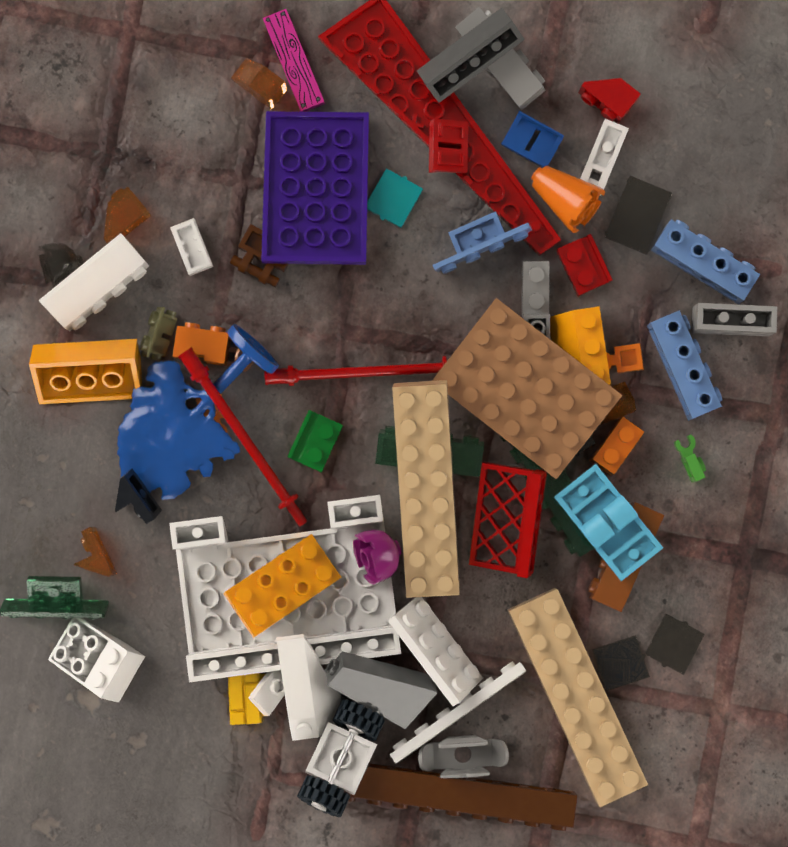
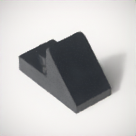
[115,468,162,524]

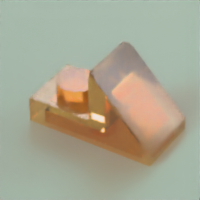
[73,527,117,577]

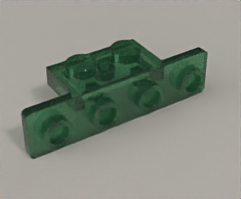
[0,576,109,620]

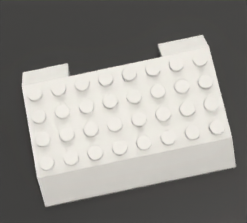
[169,495,401,682]

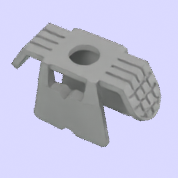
[418,735,509,778]

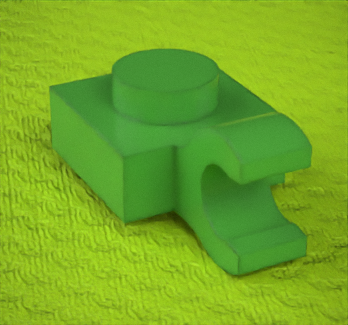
[674,435,706,482]

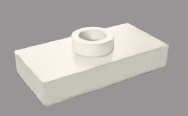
[170,218,214,276]
[248,670,285,716]

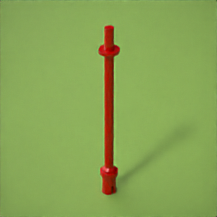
[178,347,308,527]
[264,356,447,386]

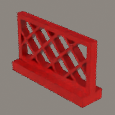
[469,462,547,578]

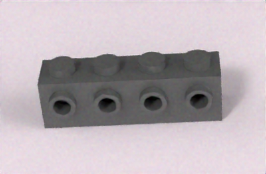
[417,8,525,103]

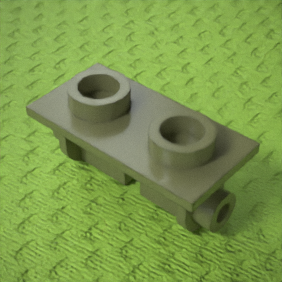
[140,307,178,362]

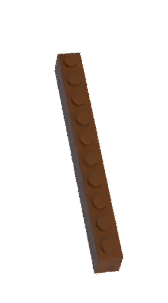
[315,763,577,831]

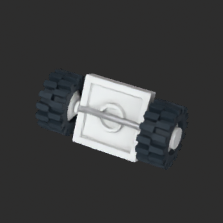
[297,700,385,817]

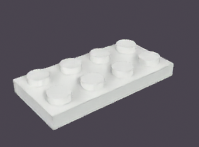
[388,597,483,706]

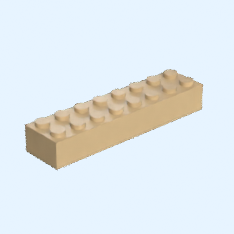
[392,380,460,598]
[507,588,648,807]

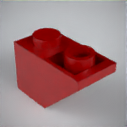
[578,78,641,124]

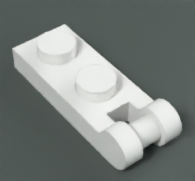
[580,119,629,196]

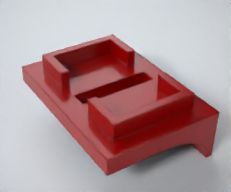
[429,118,468,174]

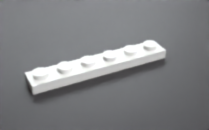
[390,661,526,763]

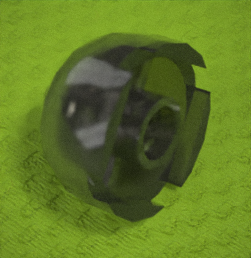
[39,243,84,291]

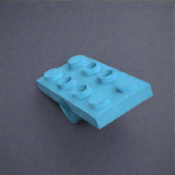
[554,464,663,581]

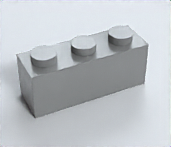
[692,303,777,336]

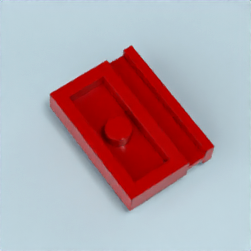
[556,234,613,297]

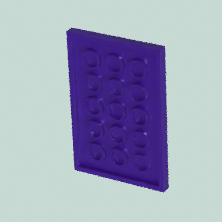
[261,111,369,265]

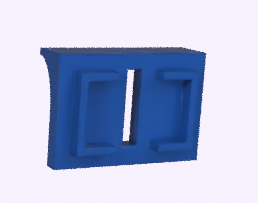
[501,111,564,168]

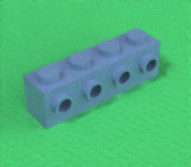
[651,219,760,304]
[647,310,722,420]

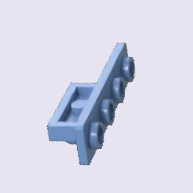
[433,211,532,274]

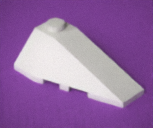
[277,634,342,741]

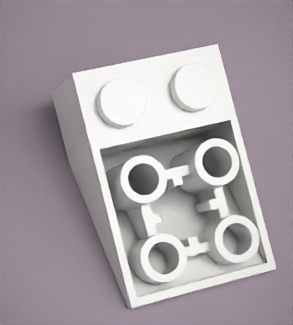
[48,614,145,703]

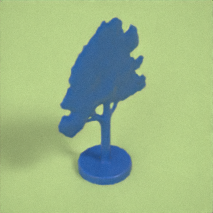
[117,324,279,500]

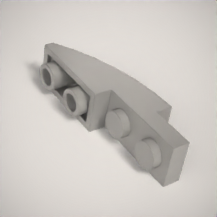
[522,261,550,339]

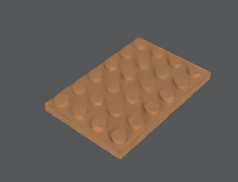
[432,298,623,479]

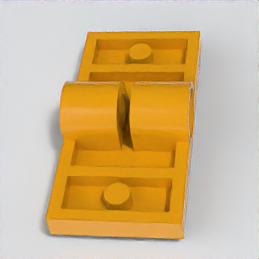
[223,534,341,638]

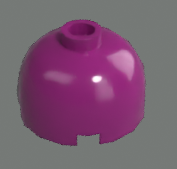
[353,530,401,585]

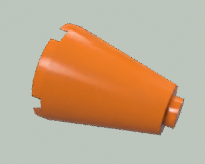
[531,166,605,233]

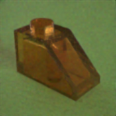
[231,58,287,110]
[104,187,151,244]

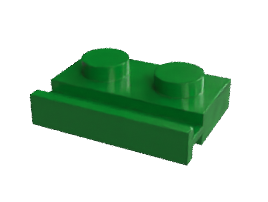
[287,410,343,473]

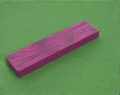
[263,9,325,112]

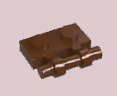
[230,224,288,288]

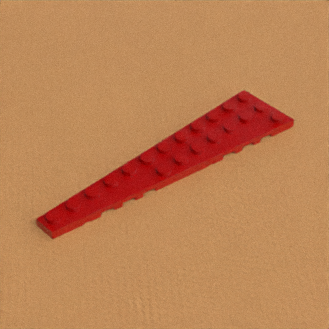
[318,0,561,256]

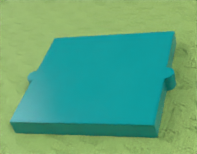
[367,168,423,228]

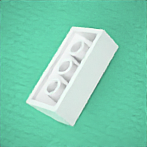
[39,233,149,331]

